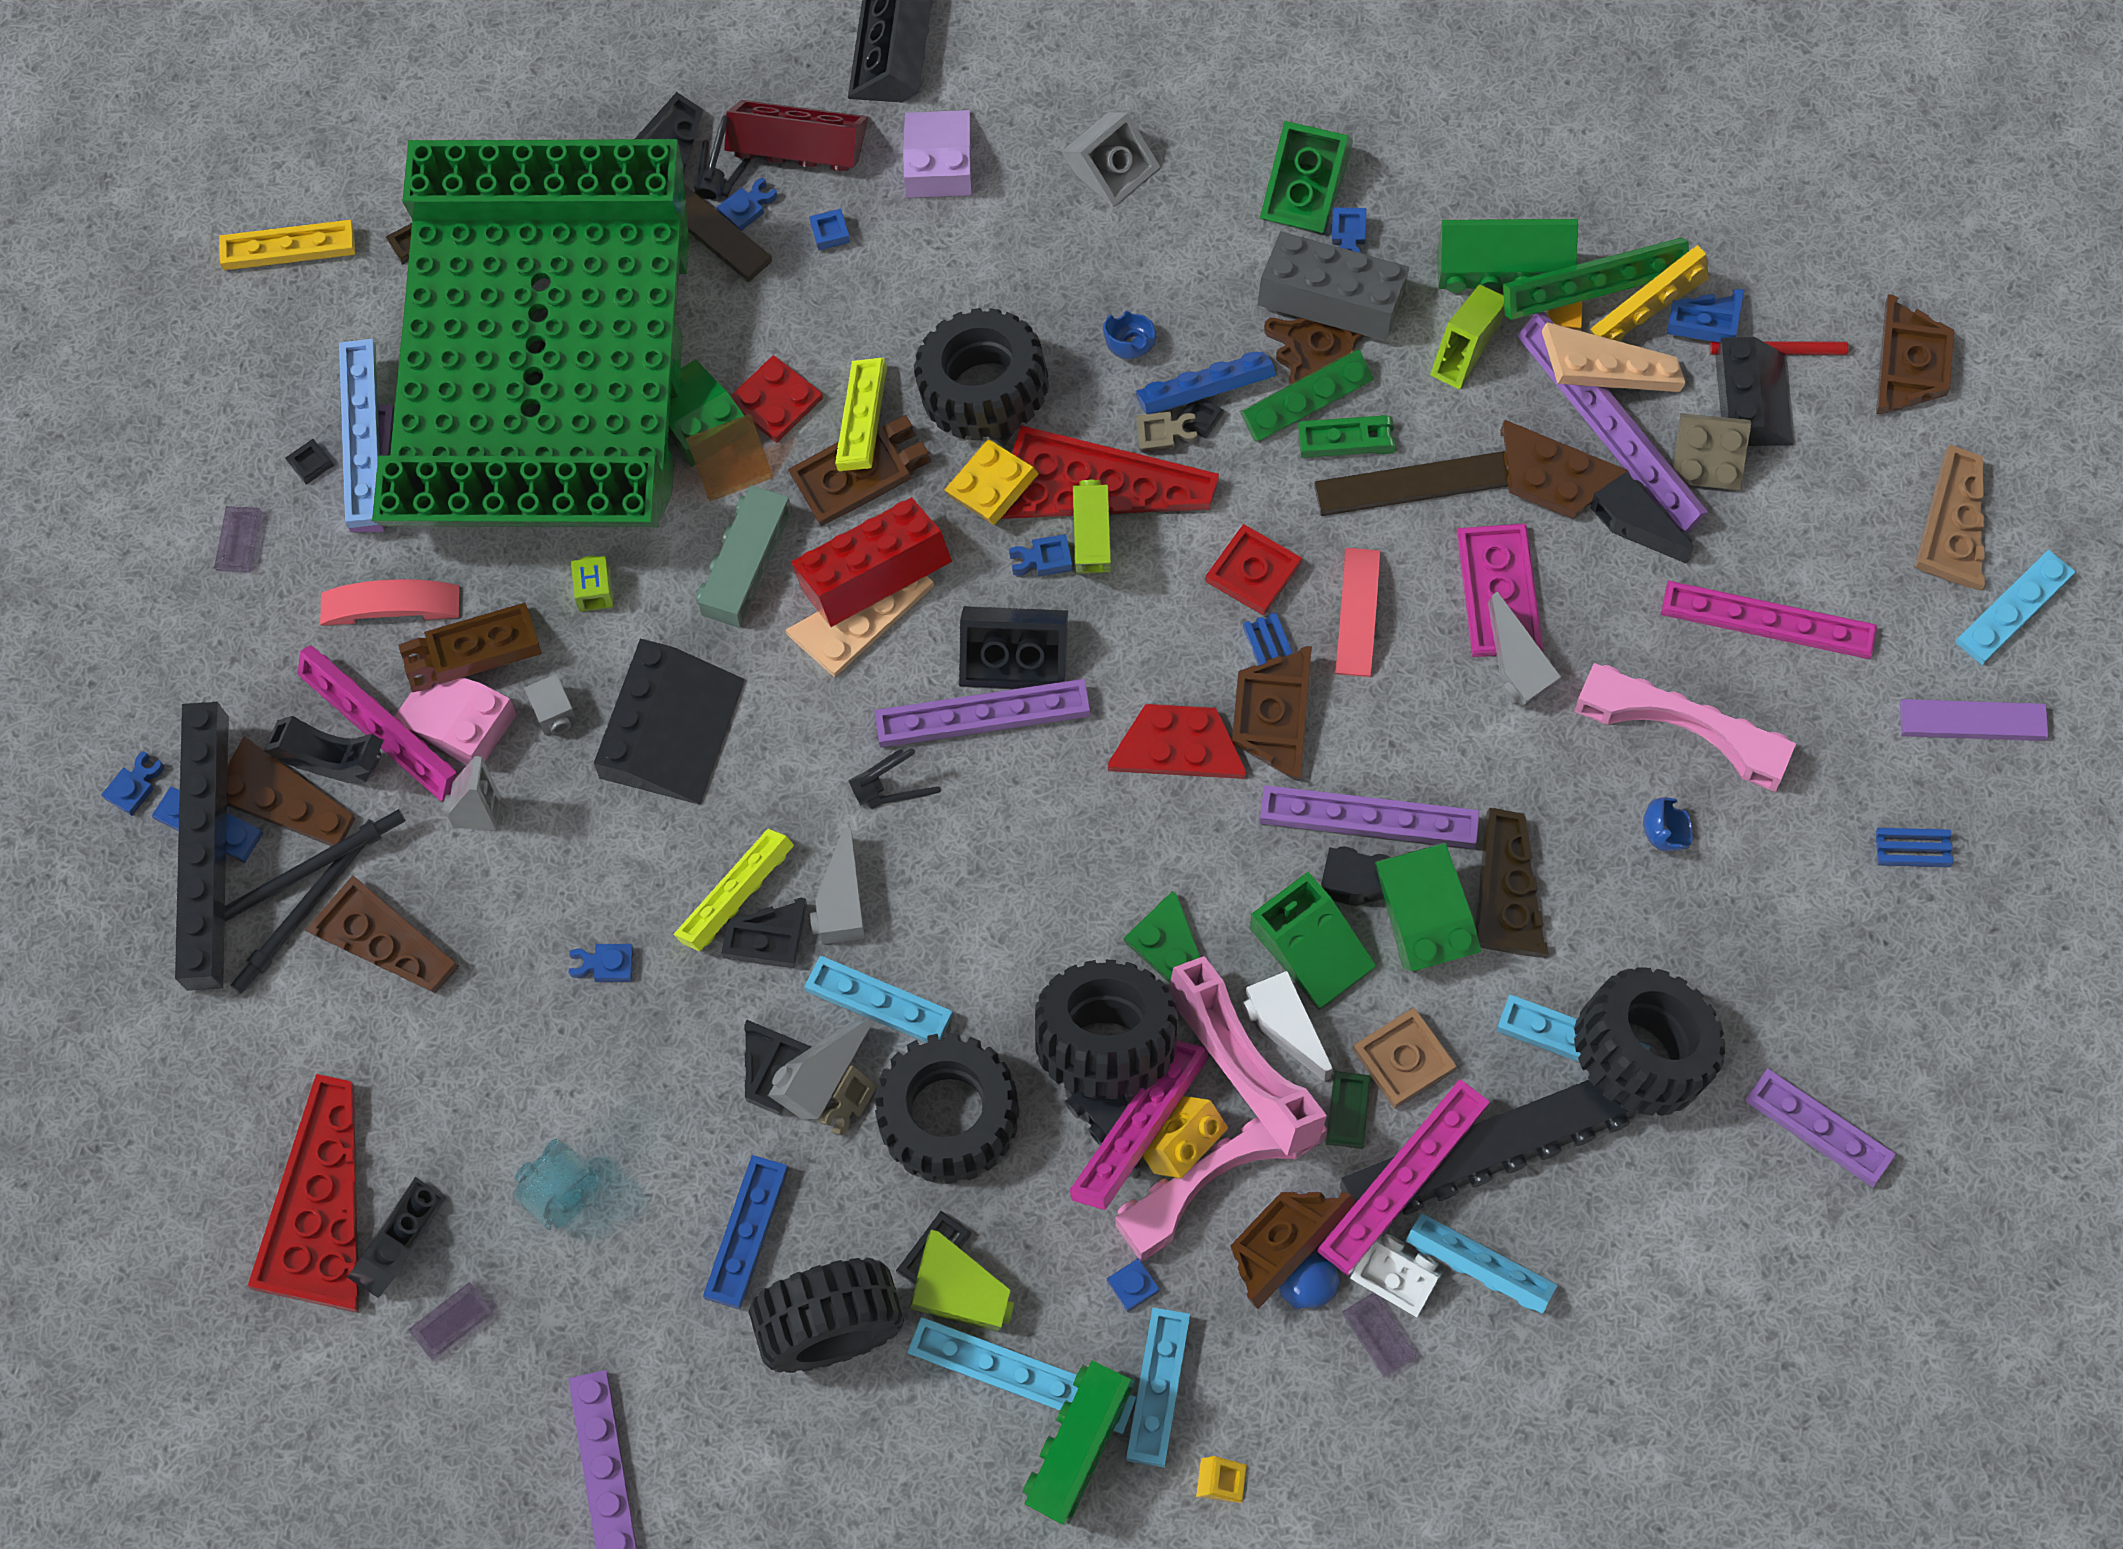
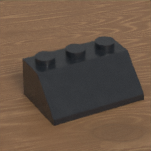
[1715,337,1793,446]
[959,606,1068,689]

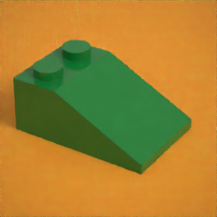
[1260,121,1353,234]
[668,359,749,467]
[1375,842,1481,972]

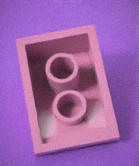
[394,678,517,765]

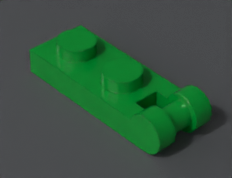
[1298,415,1397,458]

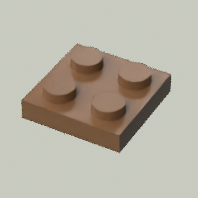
[1352,1007,1457,1109]

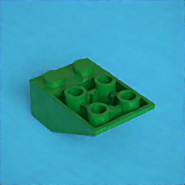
[1250,872,1376,1010]

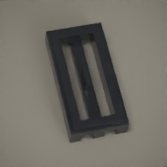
[896,1211,972,1286]

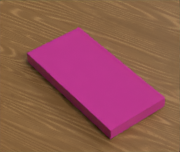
[1457,523,1543,657]

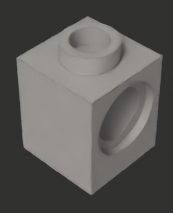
[524,674,577,735]

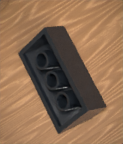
[848,0,933,103]

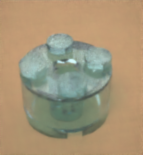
[514,1139,601,1230]

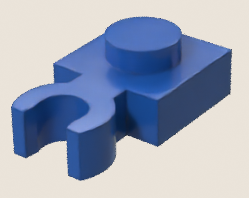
[717,178,778,231]
[1332,208,1366,253]
[1009,534,1072,576]
[101,751,164,816]
[569,944,633,982]

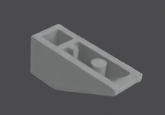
[1488,592,1561,707]
[444,756,501,830]
[810,827,865,945]
[768,1020,872,1119]

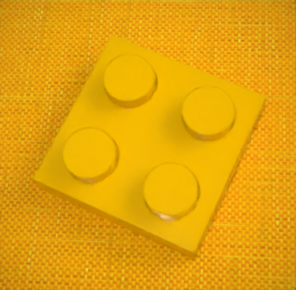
[944,439,1038,526]

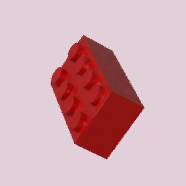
[791,497,952,627]

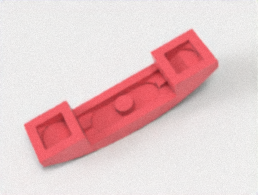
[1335,548,1380,677]
[320,579,460,626]

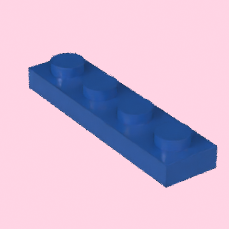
[1136,351,1276,414]
[703,1155,789,1310]

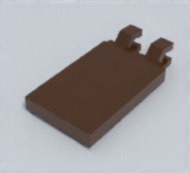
[788,415,932,527]
[398,602,542,693]

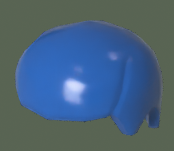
[1103,310,1156,359]
[1643,797,1693,851]
[1279,1252,1340,1309]

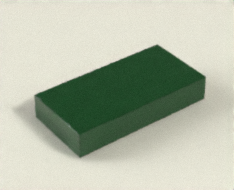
[1326,1071,1371,1149]

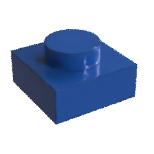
[809,208,850,251]
[1107,1258,1159,1312]

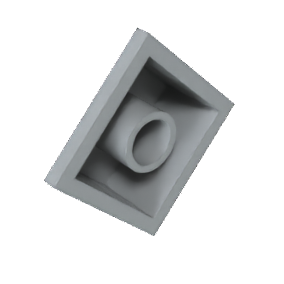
[1061,112,1160,207]

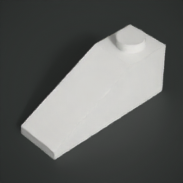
[1242,971,1333,1081]

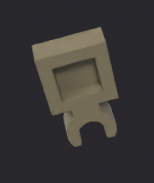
[1136,411,1198,452]
[818,1065,878,1136]

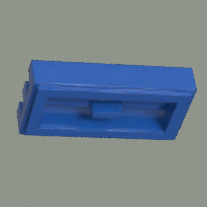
[1243,612,1293,666]
[1876,828,1953,867]

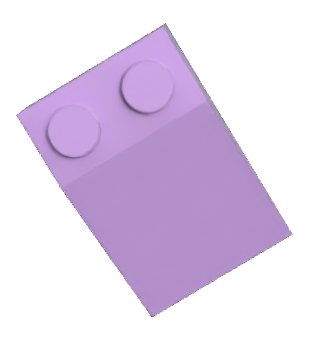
[903,110,972,198]

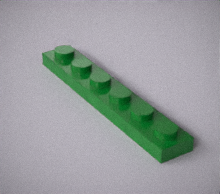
[1503,237,1689,320]

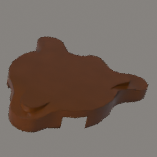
[1264,317,1363,385]

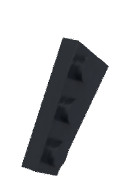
[635,92,704,173]

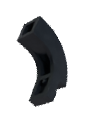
[264,716,384,783]

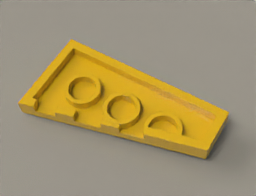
[1590,245,1709,342]

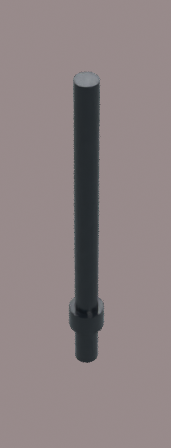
[225,809,406,922]
[230,819,370,994]

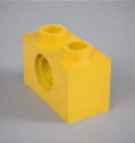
[1143,1096,1228,1179]

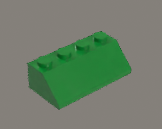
[1437,219,1578,293]
[1022,1360,1136,1525]

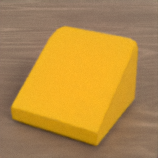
[1196,1456,1247,1503]

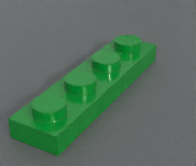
[1240,349,1374,442]

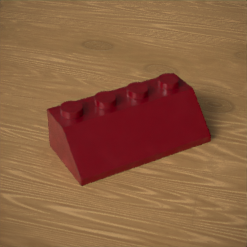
[724,100,869,171]

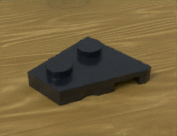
[721,898,807,968]
[744,1020,811,1116]

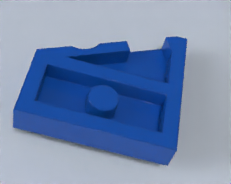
[1666,289,1744,343]

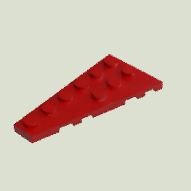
[1000,425,1219,519]
[247,1074,359,1313]

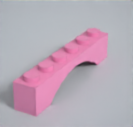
[1575,663,1796,792]
[1169,956,1327,1156]
[1115,1117,1327,1263]

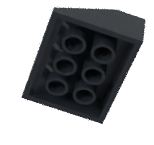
[594,638,745,805]

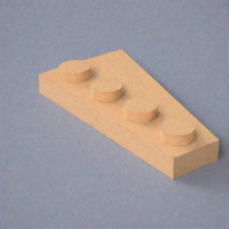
[1542,322,1686,392]
[785,576,934,677]

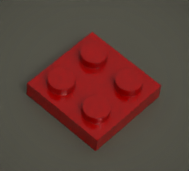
[731,355,823,443]
[1205,524,1302,616]

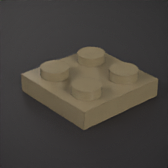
[1672,413,1751,490]

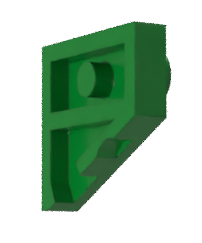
[1124,891,1200,983]

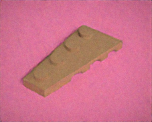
[1914,444,1985,591]

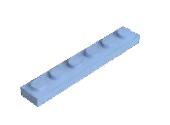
[339,339,380,528]

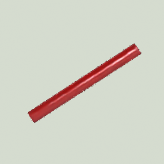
[1710,341,1848,355]

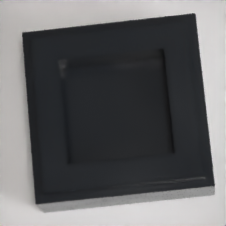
[1177,399,1224,439]
[285,439,334,485]

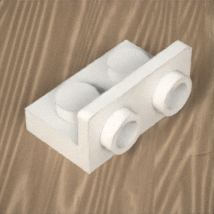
[1350,1233,1443,1317]

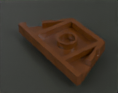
[1876,294,1954,414]
[1500,420,1628,519]
[1232,646,1312,781]
[1230,1192,1356,1309]

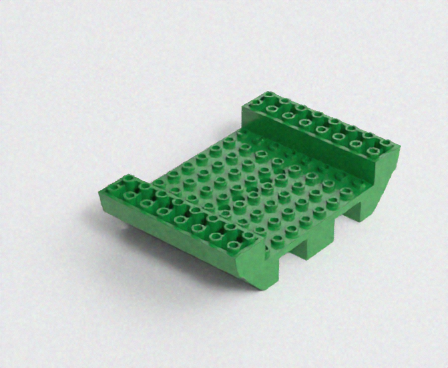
[372,139,689,528]

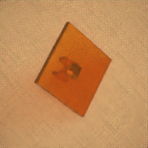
[686,414,773,502]

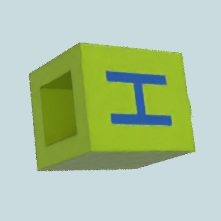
[571,555,614,612]

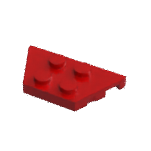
[1108,704,1245,779]

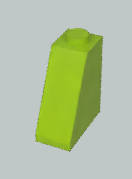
[1430,284,1505,390]
[1073,480,1111,574]
[909,1230,1014,1332]

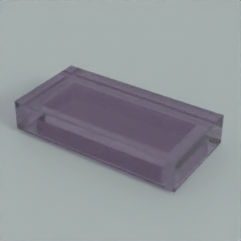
[214,506,262,573]
[408,1282,493,1361]
[1342,1292,1416,1378]

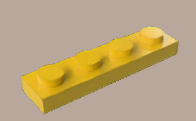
[219,220,355,271]

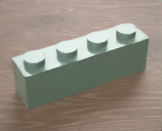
[696,485,792,628]

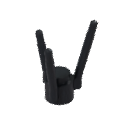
[694,115,751,202]
[848,748,941,809]

